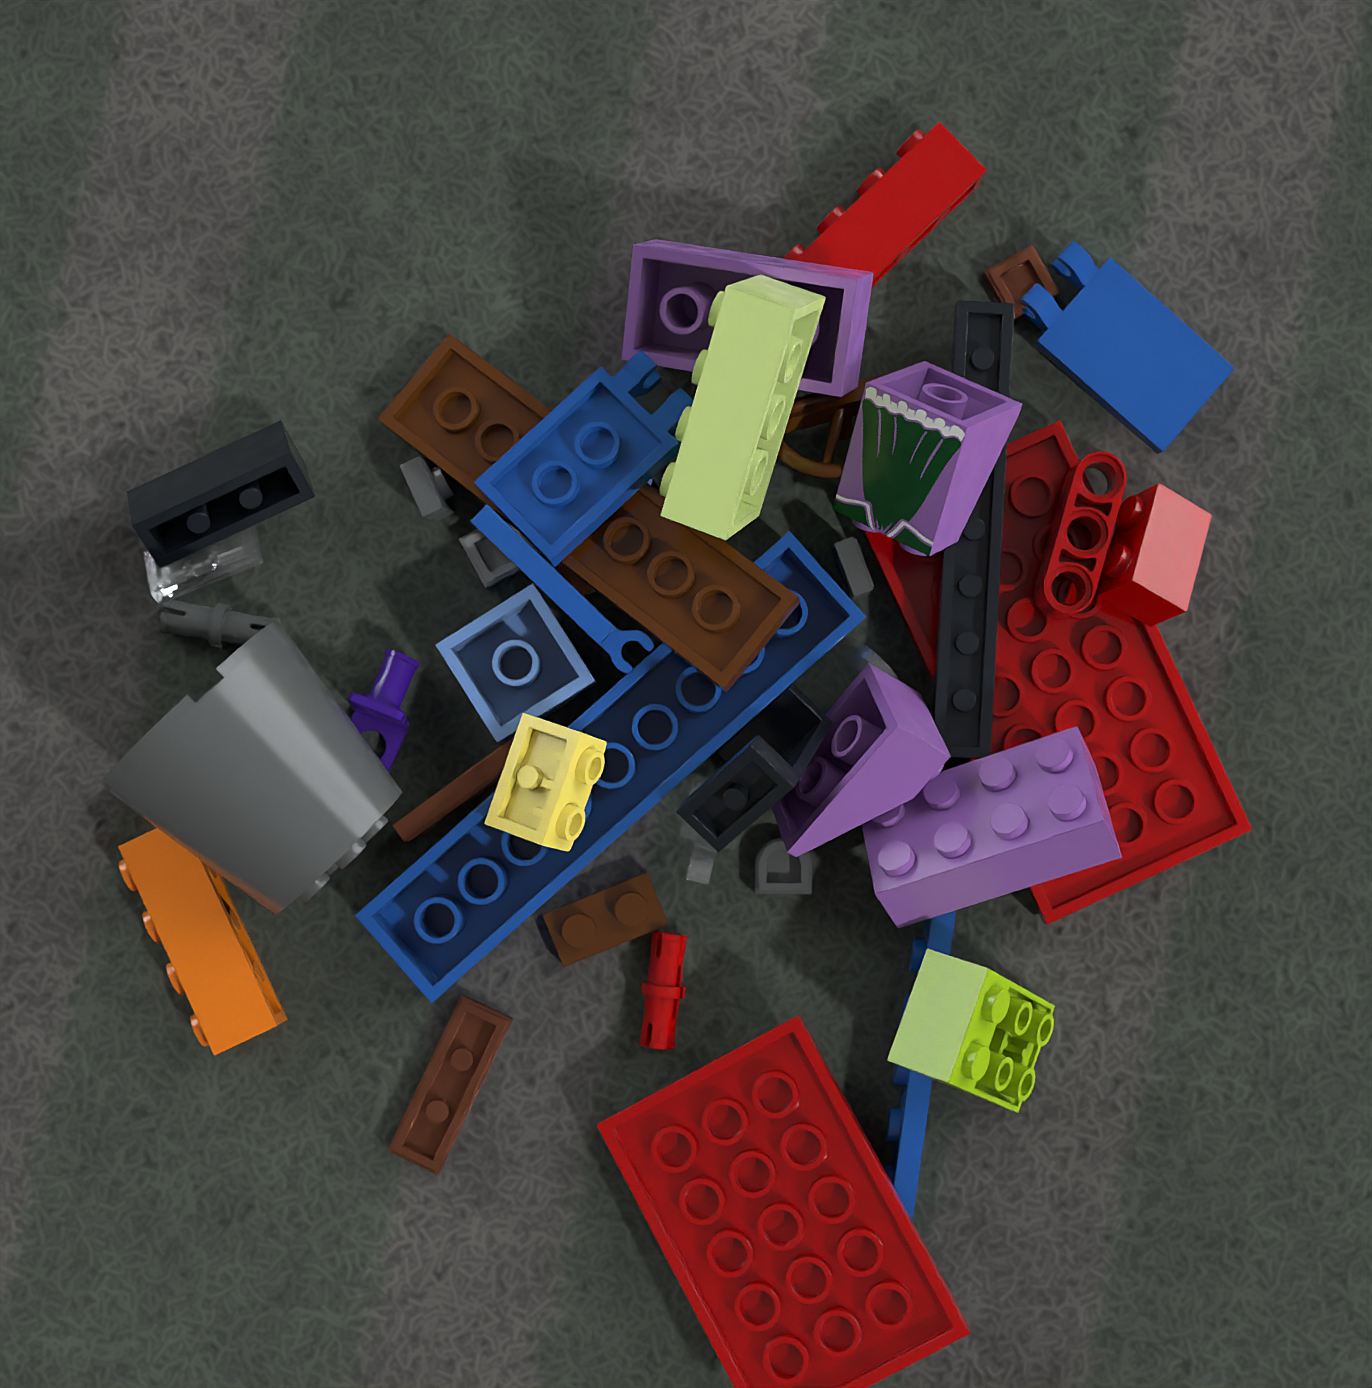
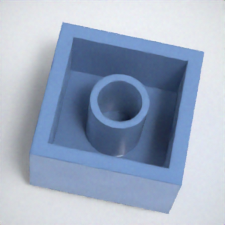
[436,583,597,744]

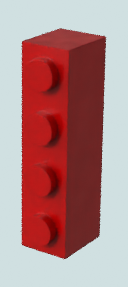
[783,122,987,288]

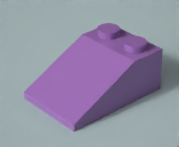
[772,663,951,857]

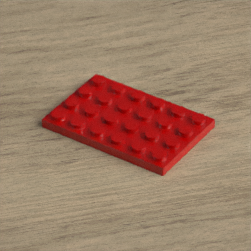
[597,1014,970,1388]

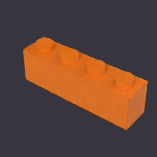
[118,828,288,1056]

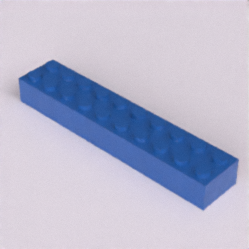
[355,531,866,1003]

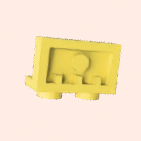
[484,713,607,852]

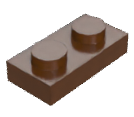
[543,871,669,967]

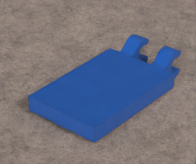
[1018,241,1235,454]
[474,350,693,568]
[471,504,654,673]

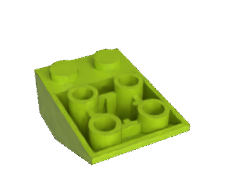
[887,949,1055,1113]

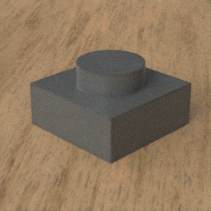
[399,456,456,521]

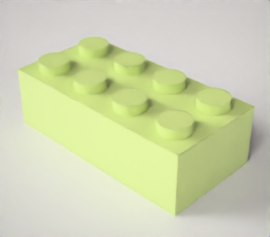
[660,274,826,540]

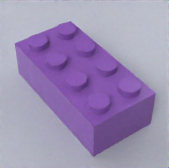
[622,239,874,397]
[862,726,1122,928]

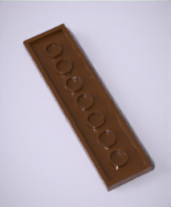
[378,333,800,693]

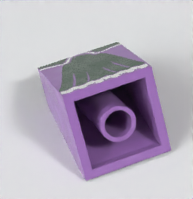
[833,361,1022,556]

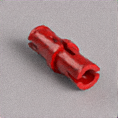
[639,931,688,1050]

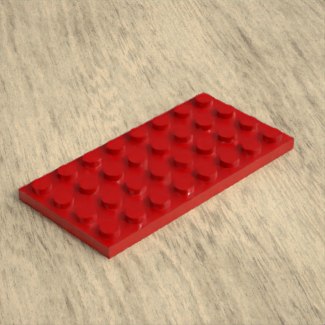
[861,420,1253,925]

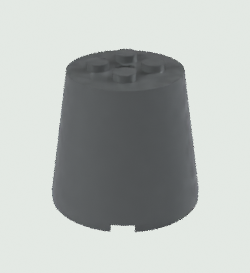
[101,620,403,915]

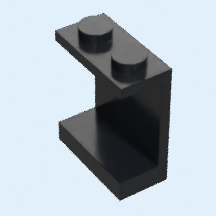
[676,683,833,853]

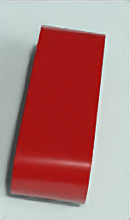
[1034,451,1127,619]

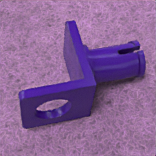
[348,649,420,773]

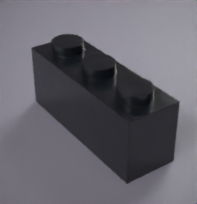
[127,420,316,569]

